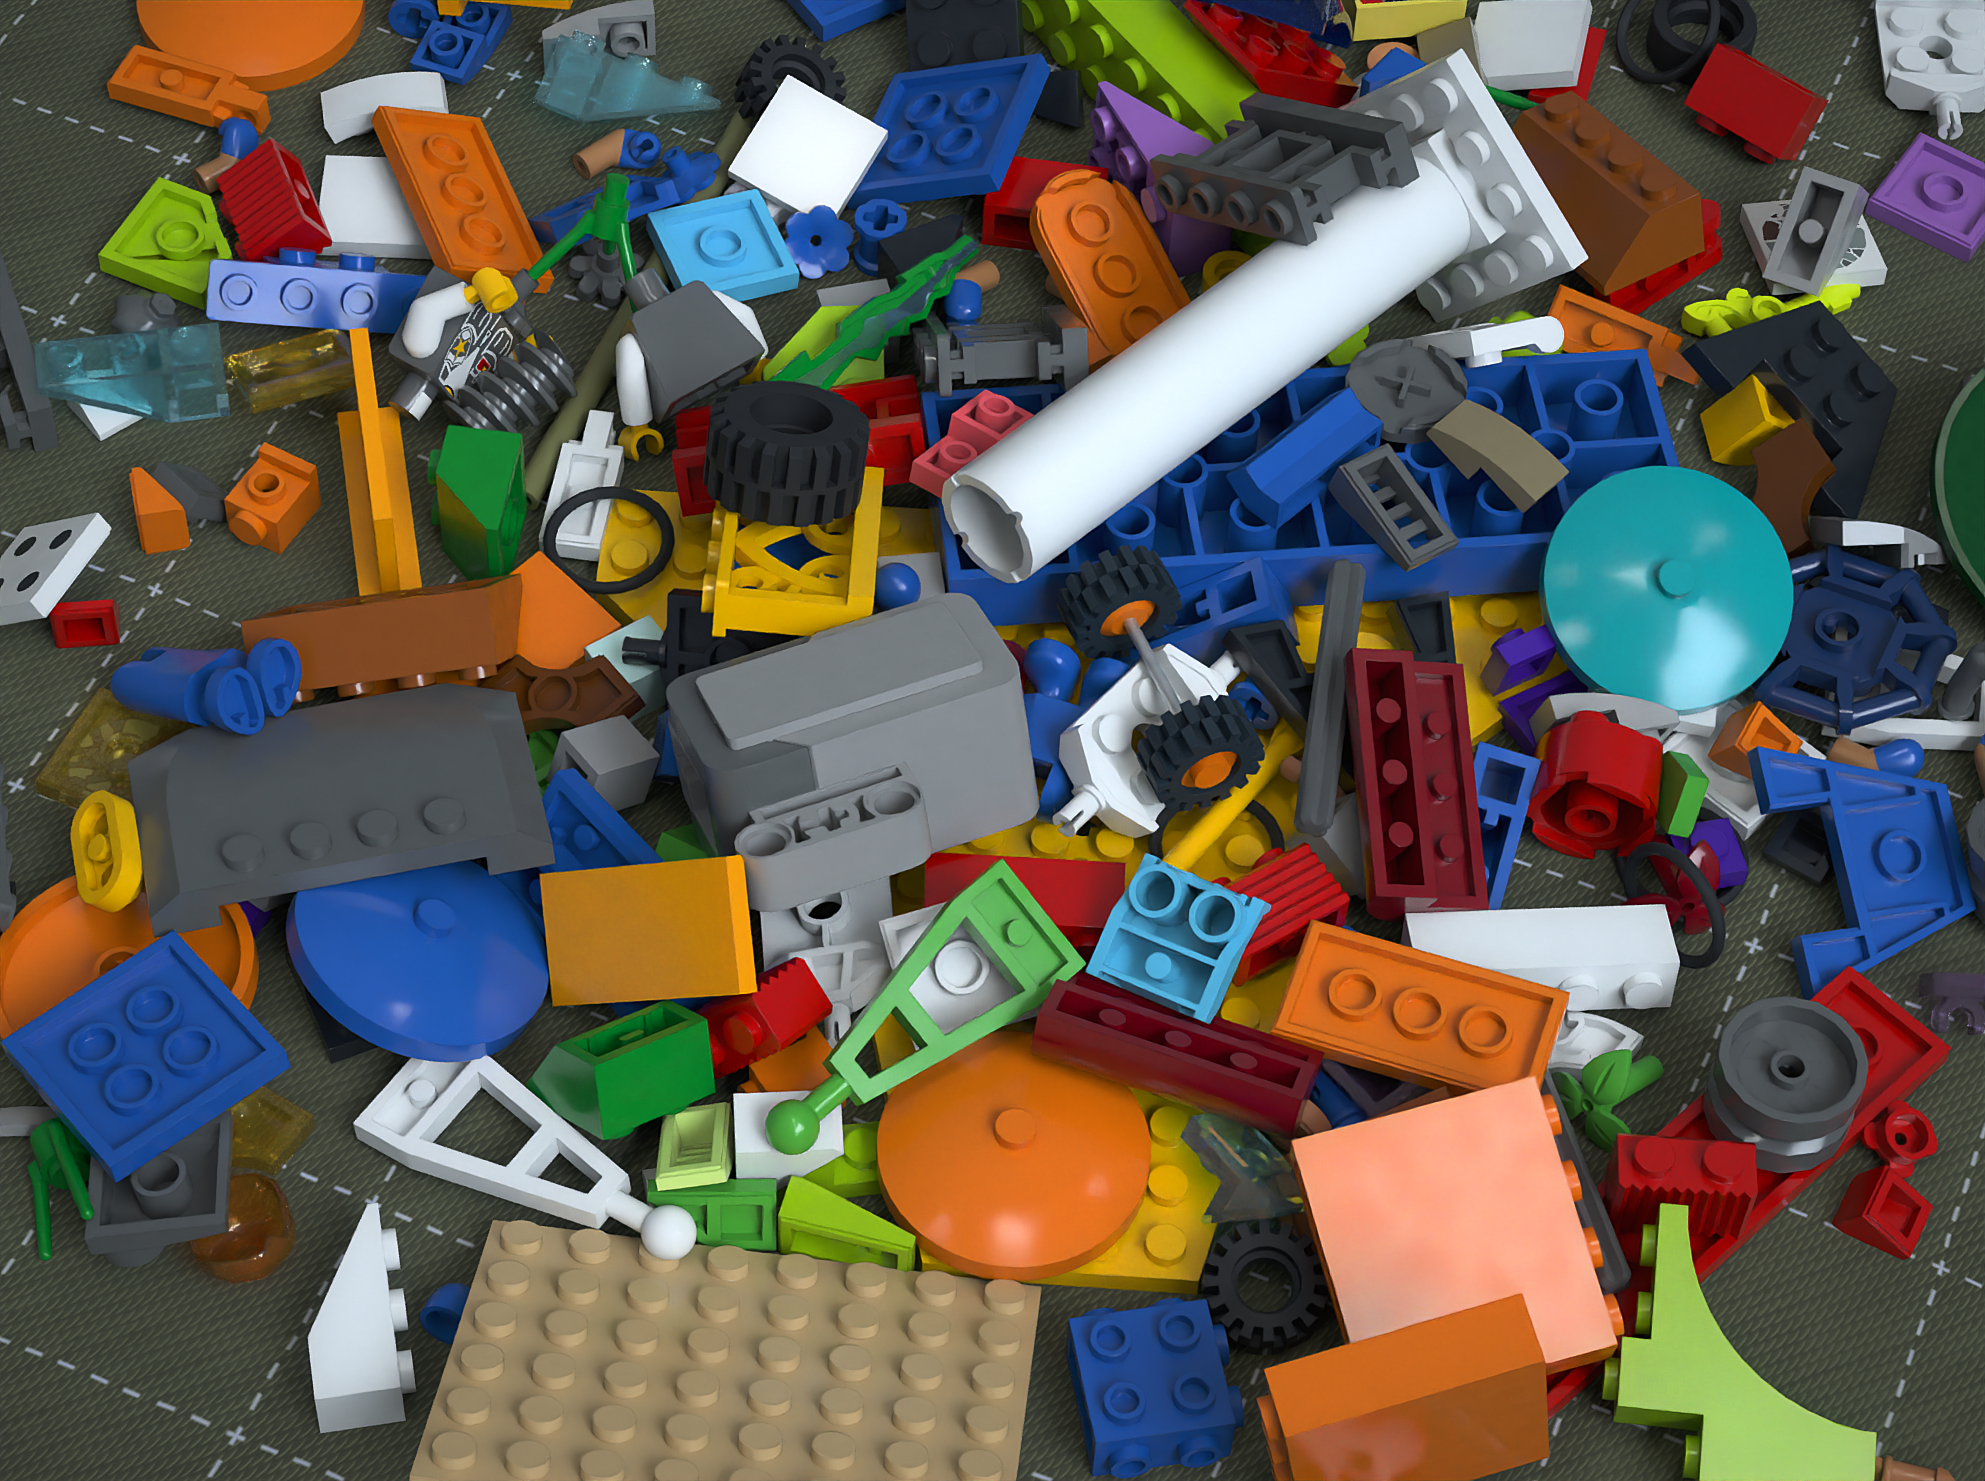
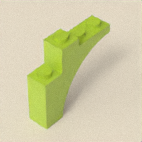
[1601,1203,1877,1481]

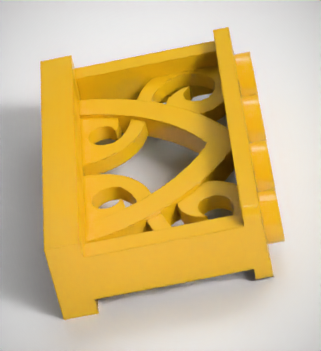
[701,466,884,638]

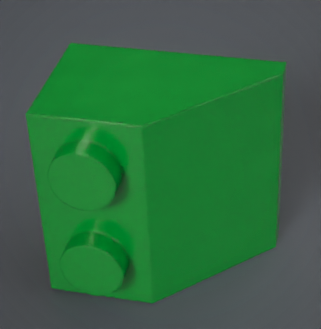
[427,425,528,580]

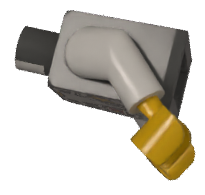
[388,265,554,422]
[616,268,771,462]

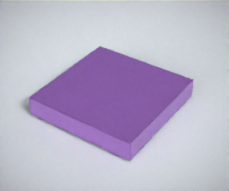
[1865,132,1985,263]

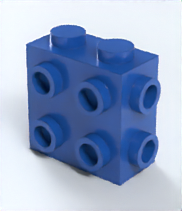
[1065,1298,1244,1478]

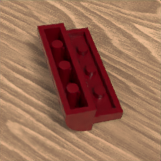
[1343,648,1489,923]
[1031,971,1325,1141]

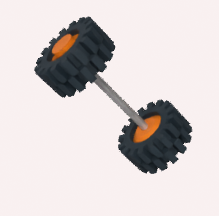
[1056,545,1265,811]

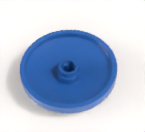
[286,860,549,1062]

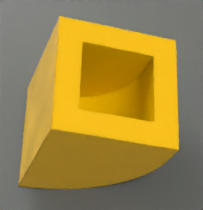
[1700,374,1795,466]

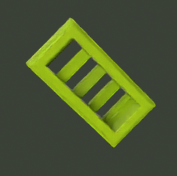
[778,1175,916,1272]

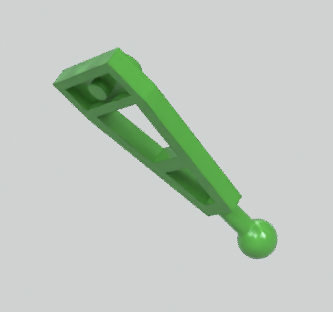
[764,858,1086,1155]

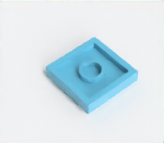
[646,188,800,302]

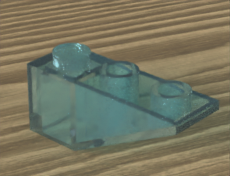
[533,30,722,125]
[34,322,231,423]

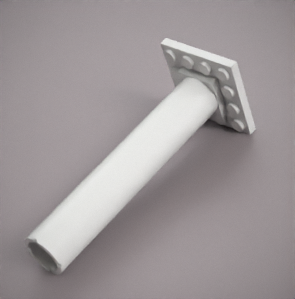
[941,48,1589,583]

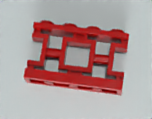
[672,375,926,517]

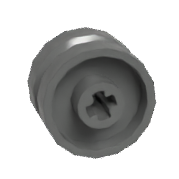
[1702,996,1869,1173]

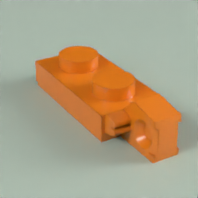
[107,44,271,135]
[1547,284,1701,387]

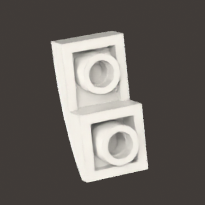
[321,72,449,144]

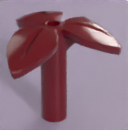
[1619,834,1726,935]

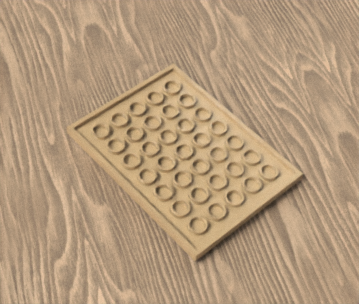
[409,1220,1042,1481]

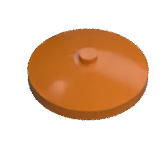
[136,0,366,92]
[0,875,259,1041]
[876,1031,1151,1281]

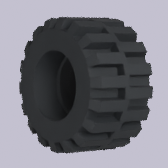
[703,381,871,527]

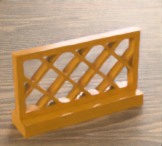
[337,327,422,596]

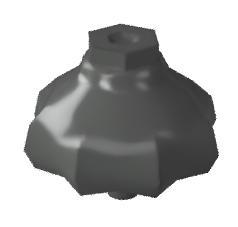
[111,289,182,358]

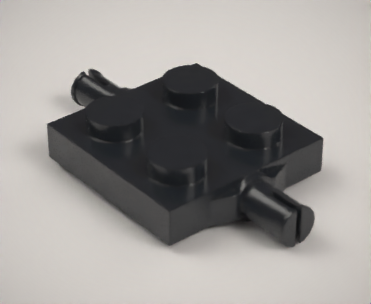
[622,588,799,711]

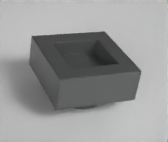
[151,461,228,523]

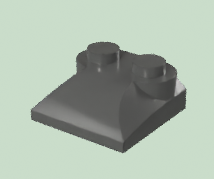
[84,1110,234,1268]

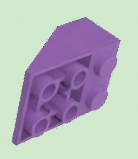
[1087,81,1233,278]

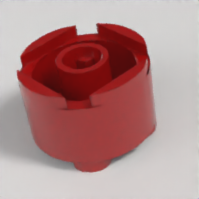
[1527,710,1663,859]

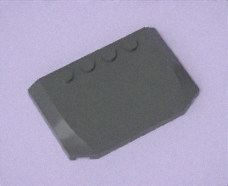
[127,683,555,938]

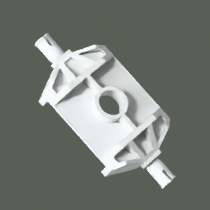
[1873,0,1985,140]
[1053,643,1244,838]
[760,876,893,1049]

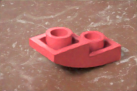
[909,389,1034,498]

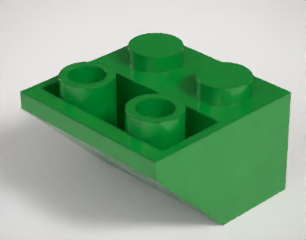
[525,999,716,1140]

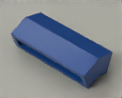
[1225,387,1383,530]

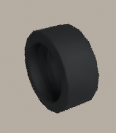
[1646,0,1757,86]

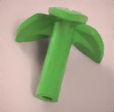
[1551,1049,1663,1154]

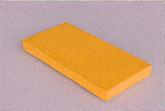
[539,855,757,1007]

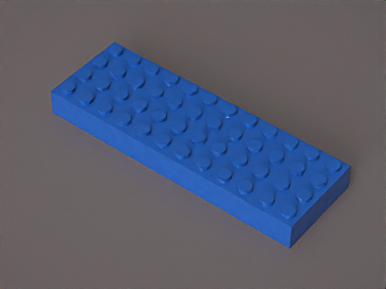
[920,349,1680,626]

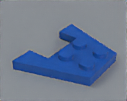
[1747,746,1976,1000]

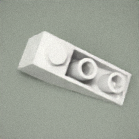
[308,1203,416,1433]

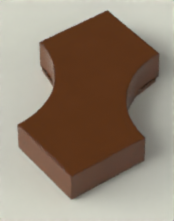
[1750,417,1837,560]
[477,654,646,735]

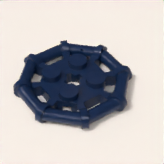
[1750,543,1957,736]

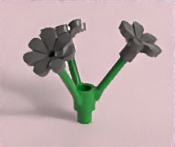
[499,173,645,376]

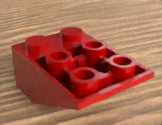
[1183,0,1359,109]

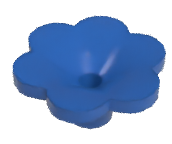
[661,146,721,204]
[784,205,854,279]

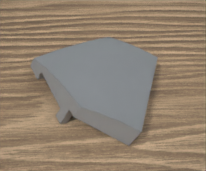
[1810,516,1948,568]

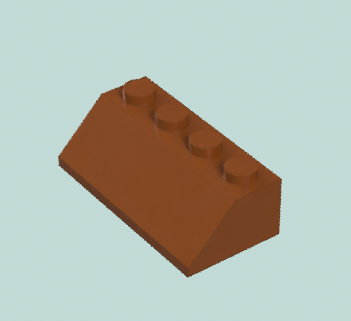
[1511,90,1705,296]
[240,573,523,704]

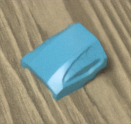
[1085,853,1272,1024]

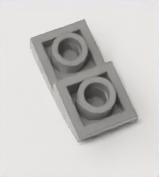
[542,0,656,80]
[1529,693,1680,745]

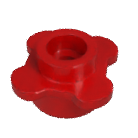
[1861,1100,1938,1179]

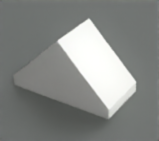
[733,1091,844,1191]

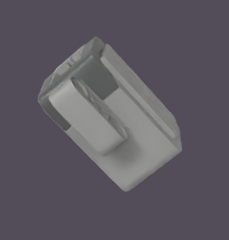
[665,593,1040,912]

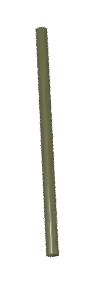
[525,102,754,511]

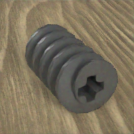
[442,329,578,433]

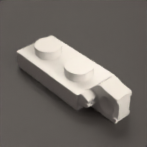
[538,410,624,562]

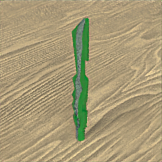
[768,235,979,390]

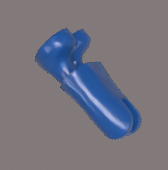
[110,637,302,735]
[1022,638,1131,825]

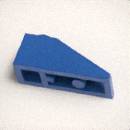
[1095,556,1300,668]
[1472,741,1541,910]

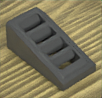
[1327,443,1459,572]

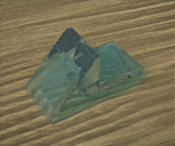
[1180,1113,1305,1224]

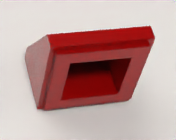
[49,599,120,648]
[1832,1164,1934,1260]

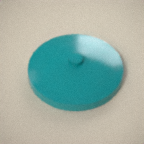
[1539,466,1793,716]

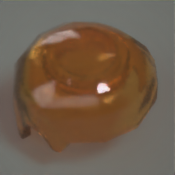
[189,1173,296,1284]

